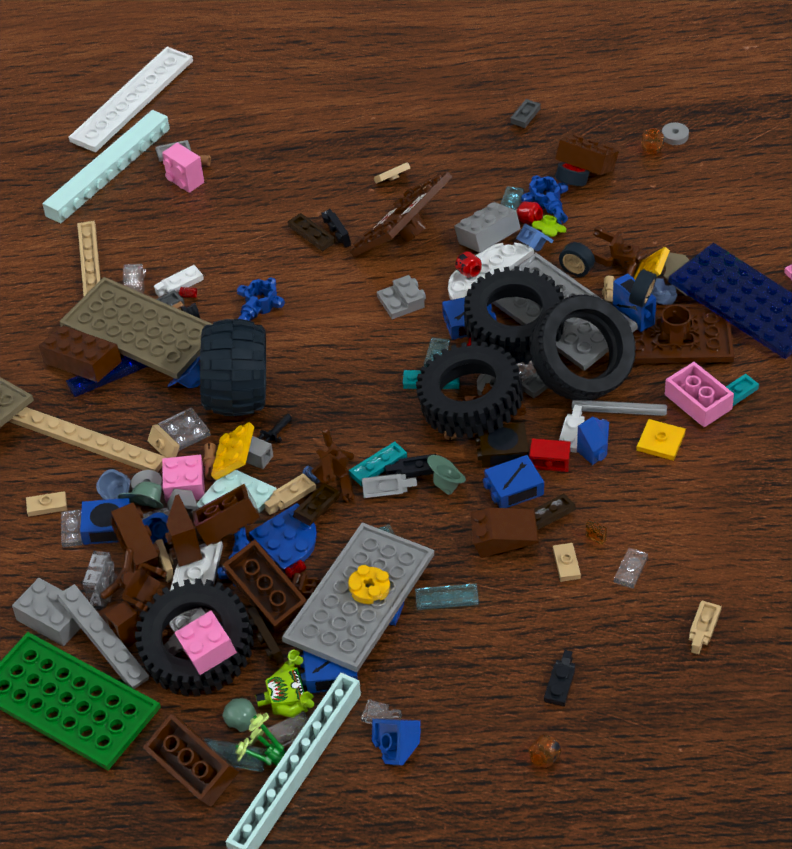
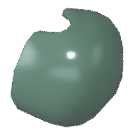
[222,698,257,732]

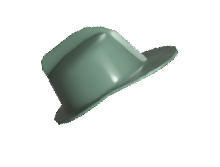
[427,455,466,495]
[117,481,164,508]

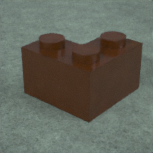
[98,600,140,648]

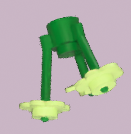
[235,713,286,766]

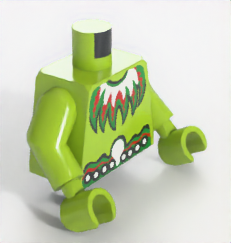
[255,649,314,718]

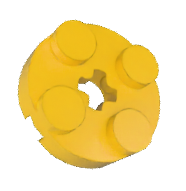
[348,565,390,604]

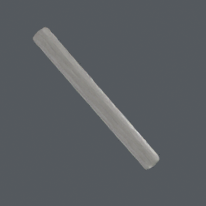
[572,400,667,416]

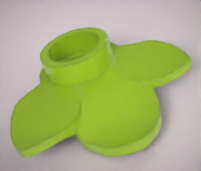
[532,215,567,237]

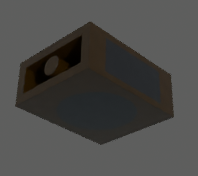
[475,422,529,468]

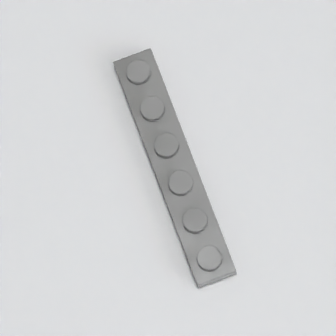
[57,584,149,689]

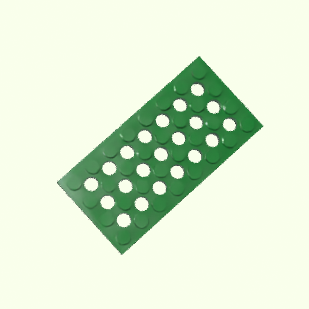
[0,632,161,771]

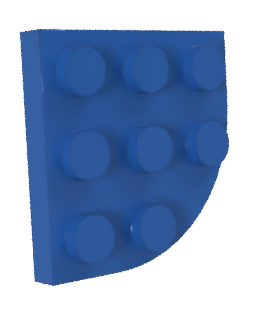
[249,503,317,574]

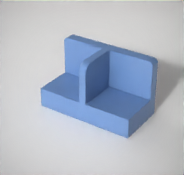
[516,224,554,251]

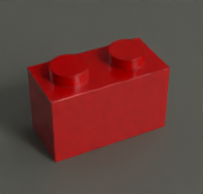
[529,439,571,472]

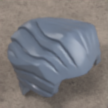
[651,278,677,305]
[96,469,131,500]

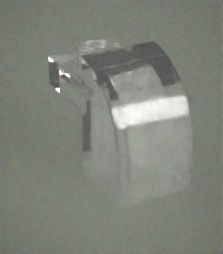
[123,263,146,293]

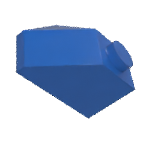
[577,416,609,465]
[372,718,421,765]

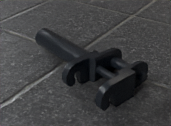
[258,414,292,443]

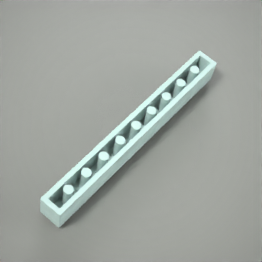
[42,110,170,223]
[226,673,361,849]

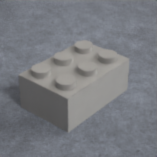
[454,202,521,253]
[12,578,80,647]

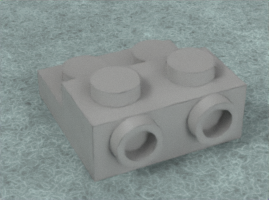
[377,275,426,319]

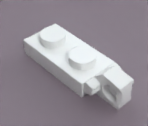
[154,265,204,297]
[559,405,585,453]

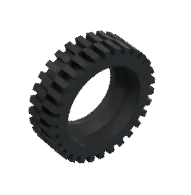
[464,266,564,361]
[416,342,523,438]
[135,578,254,696]

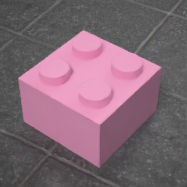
[162,142,204,193]
[162,455,205,503]
[174,611,237,675]

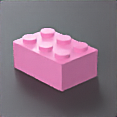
[665,362,734,427]

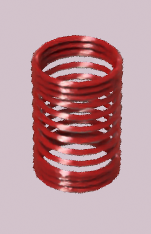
[179,287,197,298]
[285,560,306,579]

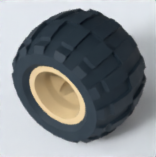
[200,319,266,416]

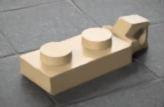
[264,474,316,515]
[689,600,722,655]

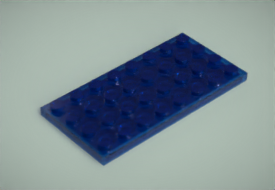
[668,242,792,359]

